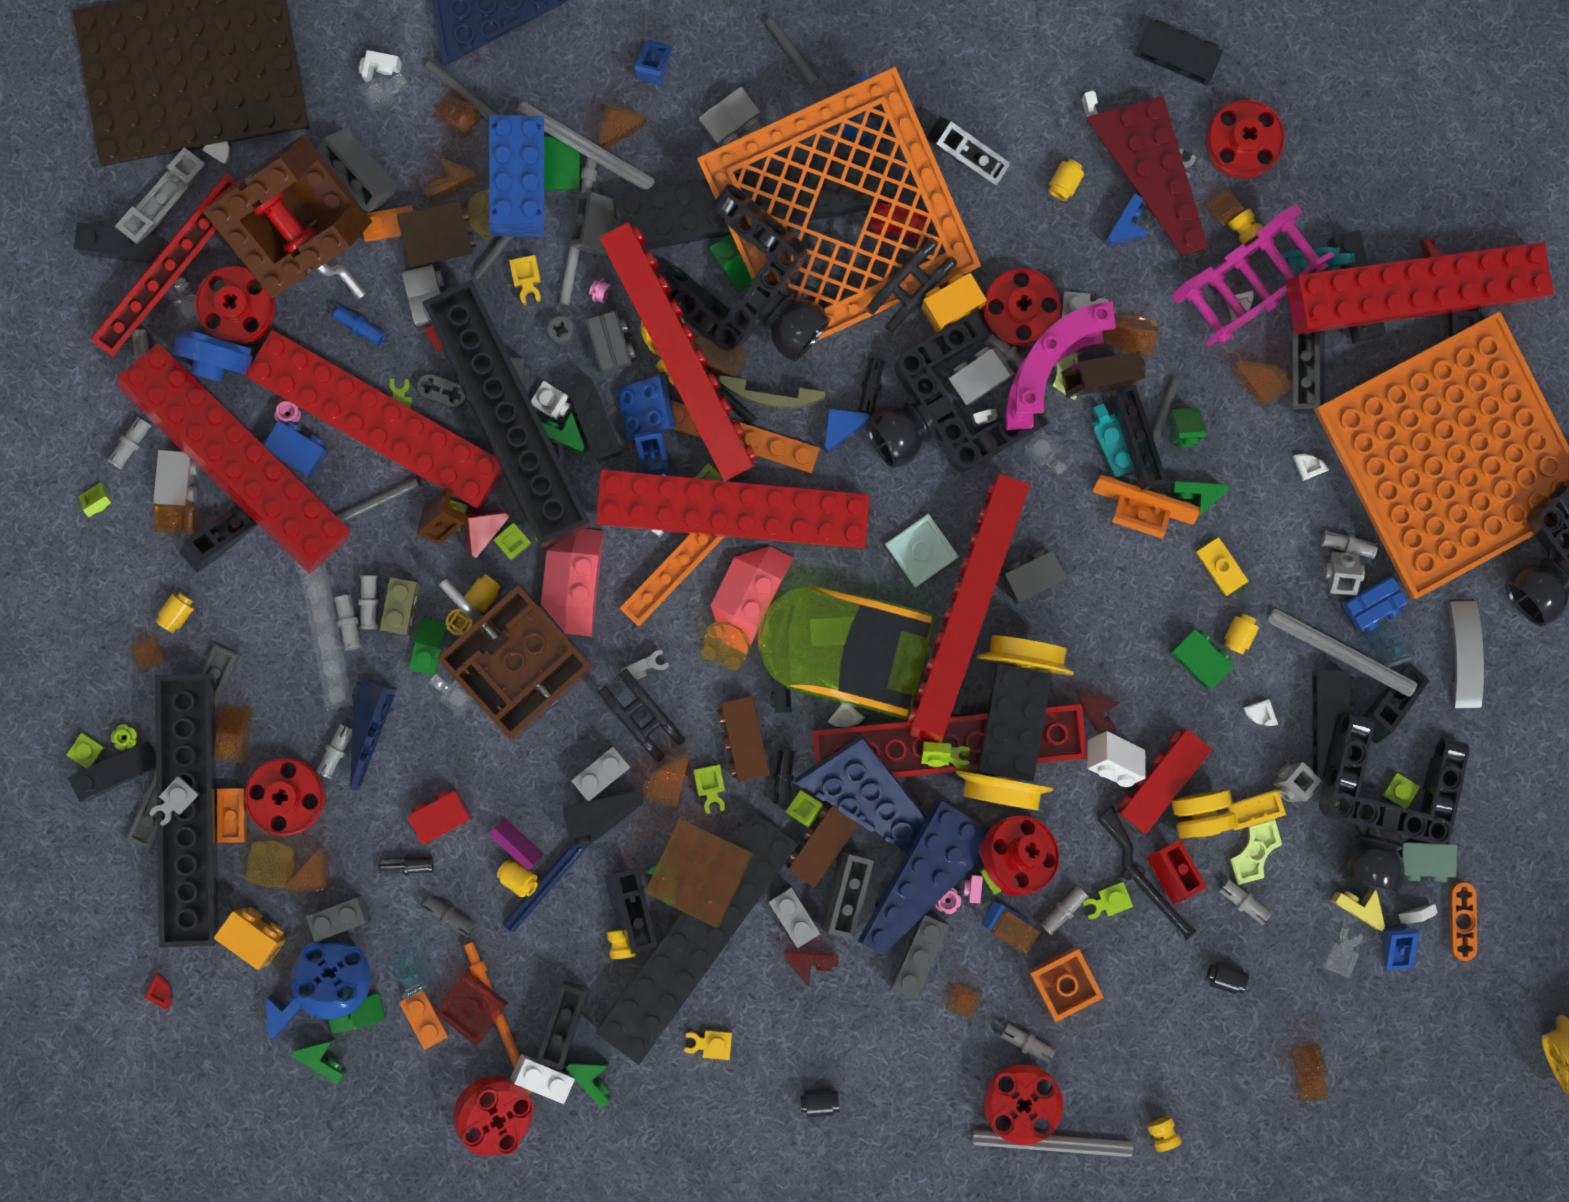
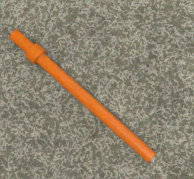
[463,941,533,1094]

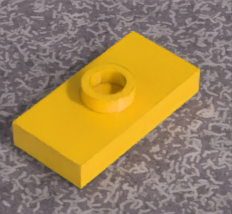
[1195,537,1249,596]
[1226,789,1286,830]

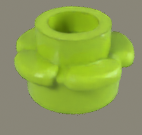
[111,724,137,751]

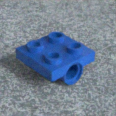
[616,375,676,440]

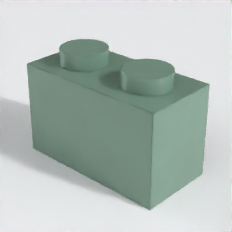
[1398,842,1457,882]

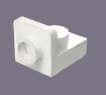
[359,50,402,83]
[531,381,572,421]

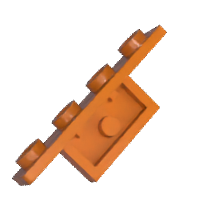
[1093,475,1200,539]

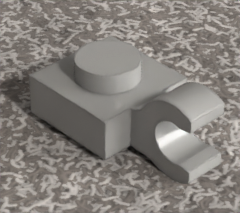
[621,650,670,680]

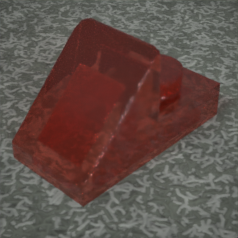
[1076,693,1120,735]
[784,950,839,987]

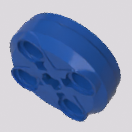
[172,330,253,382]
[290,941,371,1019]

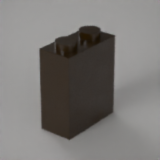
[396,201,476,268]
[1061,351,1146,398]

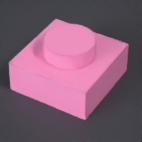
[963,874,983,904]

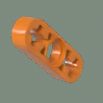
[1449,882,1477,961]

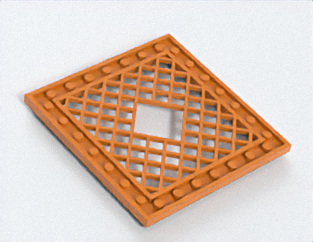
[697,66,981,341]

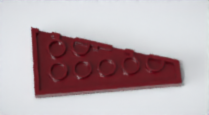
[1085,96,1208,257]

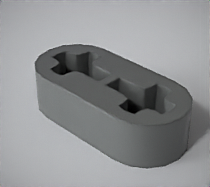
[417,374,467,408]

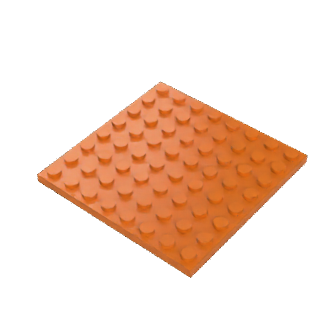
[1314,311,1569,600]

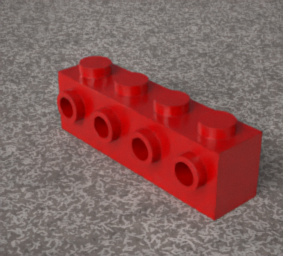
[1117,728,1212,834]

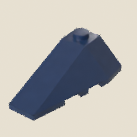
[350,678,397,791]

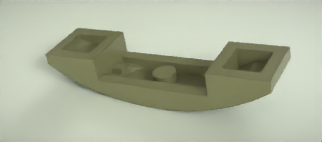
[719,375,826,409]

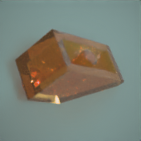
[1102,314,1158,356]
[1231,361,1293,409]
[213,706,253,762]
[642,753,691,807]

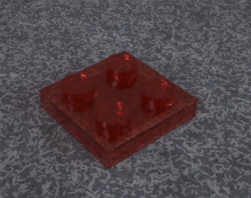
[435,970,508,1047]

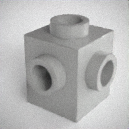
[1324,552,1365,595]
[1273,762,1322,803]

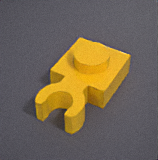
[509,255,541,305]
[684,1029,732,1060]

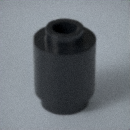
[1206,961,1249,994]
[800,1088,840,1118]

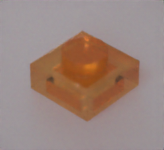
[1207,189,1245,227]
[130,636,167,672]
[947,984,982,1019]

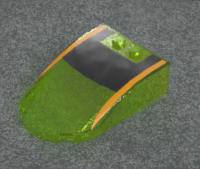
[758,586,935,720]

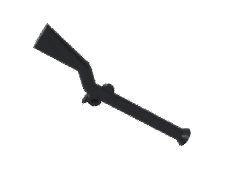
[1097,806,1197,941]

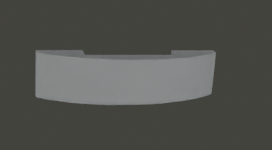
[115,147,206,244]
[1449,601,1484,708]

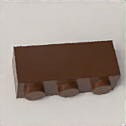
[717,696,770,782]
[787,804,859,888]

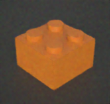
[1028,946,1104,1022]

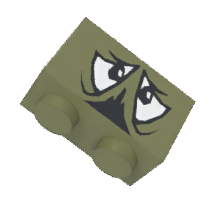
[380,577,421,636]

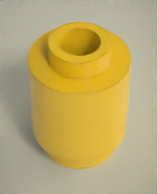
[1048,159,1084,201]
[464,574,502,614]
[156,592,195,633]
[1224,613,1259,655]
[497,860,538,898]

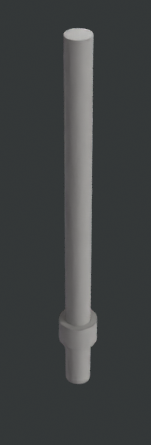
[559,157,598,306]

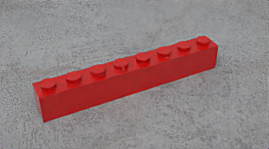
[90,173,236,357]

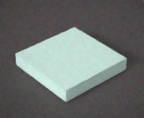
[885,514,959,588]

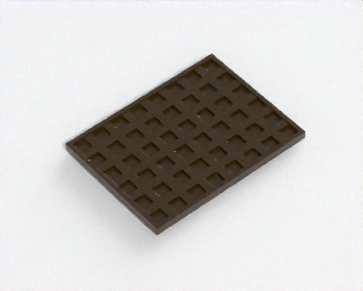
[73,0,310,166]

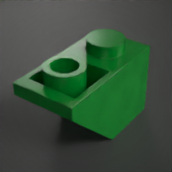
[1169,408,1206,449]

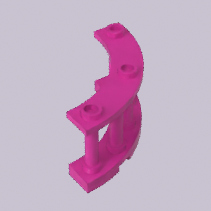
[1171,204,1335,347]
[1005,301,1116,430]

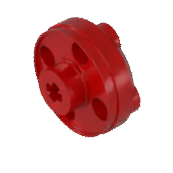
[1205,100,1285,179]
[195,266,276,345]
[982,268,1061,348]
[245,758,326,836]
[979,816,1059,896]
[983,1063,1063,1145]
[453,1075,533,1156]

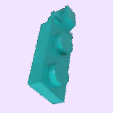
[1281,247,1356,279]
[1092,403,1134,478]

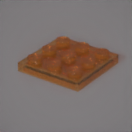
[644,819,753,928]

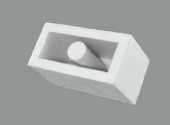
[1087,731,1145,787]
[510,1053,575,1104]

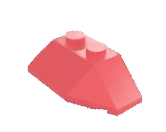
[541,529,604,637]
[711,546,794,653]

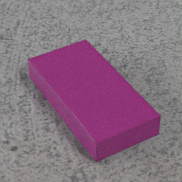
[489,818,544,871]

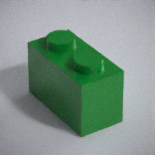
[1169,629,1234,690]

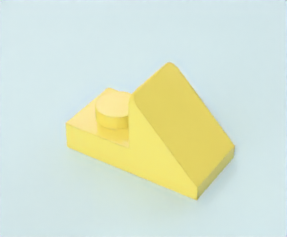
[1330,888,1385,931]

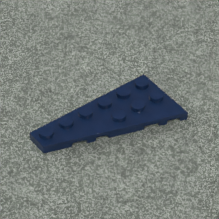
[432,0,569,66]
[795,735,927,854]
[858,799,995,956]

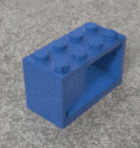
[489,115,544,237]

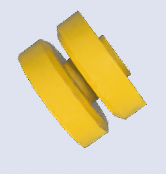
[1171,789,1238,839]

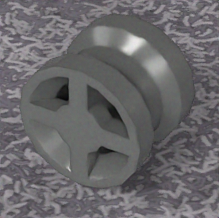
[547,316,576,346]

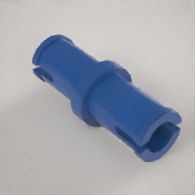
[332,305,386,346]

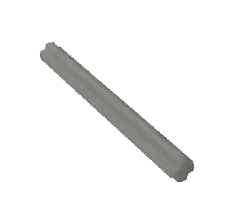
[516,102,655,190]
[1268,609,1417,697]
[972,1129,1133,1157]

